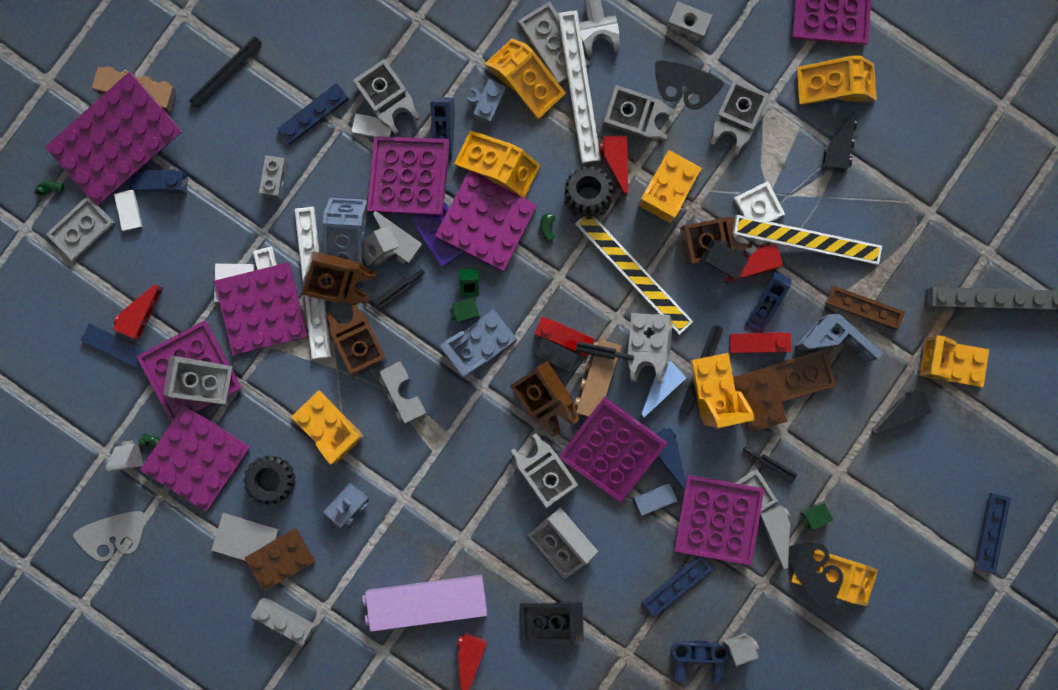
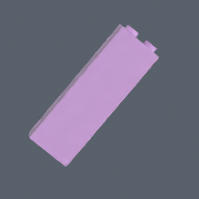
[363,575,487,631]

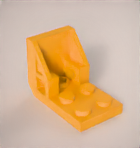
[485,39,566,119]
[797,56,877,105]
[454,130,541,198]
[638,150,702,224]
[919,335,989,387]
[690,353,754,428]
[291,390,364,464]
[791,549,878,606]

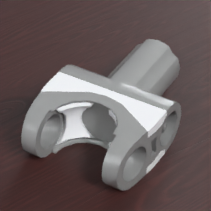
[579,0,620,57]

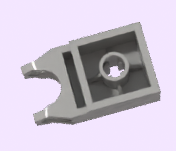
[353,59,420,135]
[710,79,769,156]
[602,85,676,140]
[627,313,673,383]
[511,434,578,509]

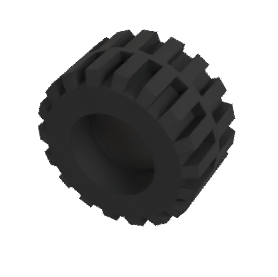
[565,166,613,220]
[243,456,296,505]

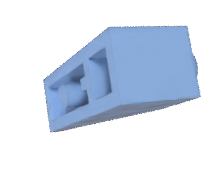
[640,361,686,418]

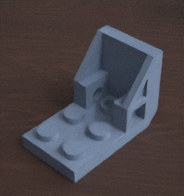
[323,198,368,265]
[440,309,517,378]
[795,314,883,361]

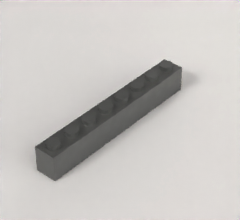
[926,287,1058,312]

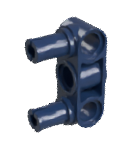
[671,640,730,683]

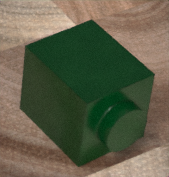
[458,269,479,297]
[450,297,480,324]
[800,502,833,530]

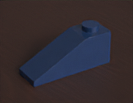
[430,97,455,159]
[129,170,188,194]
[745,271,792,333]
[656,427,686,488]

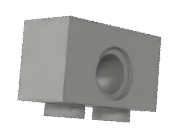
[667,1,712,41]
[259,155,288,200]
[363,226,399,266]
[724,633,760,666]

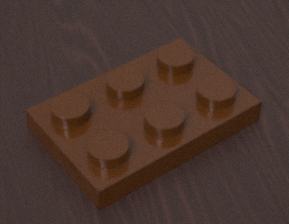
[769,349,837,402]
[733,366,788,432]
[244,527,315,591]

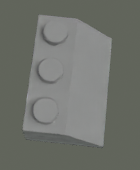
[527,507,598,579]

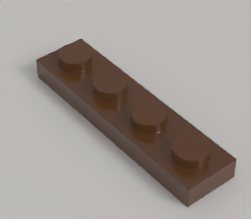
[825,285,905,330]

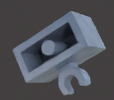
[467,79,506,126]
[324,483,369,528]

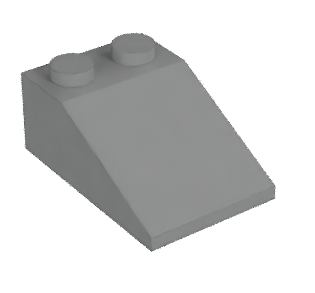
[163,356,233,404]

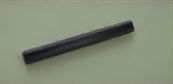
[189,36,262,108]
[679,325,723,415]

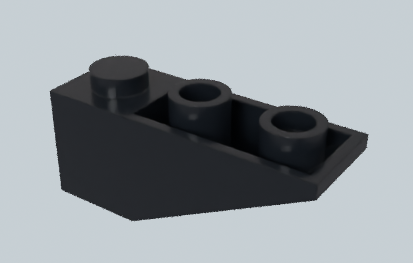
[821,113,857,173]

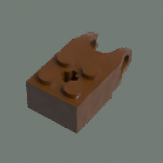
[679,217,753,265]
[302,251,376,304]
[327,303,387,378]
[510,361,579,437]

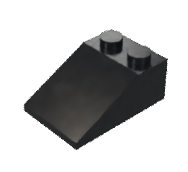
[520,602,584,644]

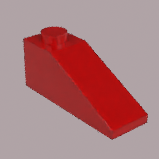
[600,136,628,196]
[724,242,783,283]
[113,284,163,340]
[534,316,594,357]
[730,333,791,353]
[456,633,487,690]

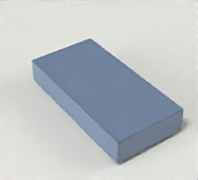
[634,483,677,516]

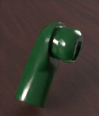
[34,180,64,197]
[539,213,555,242]
[138,434,160,448]

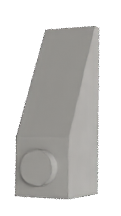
[373,211,423,265]
[106,440,143,471]
[760,505,791,569]

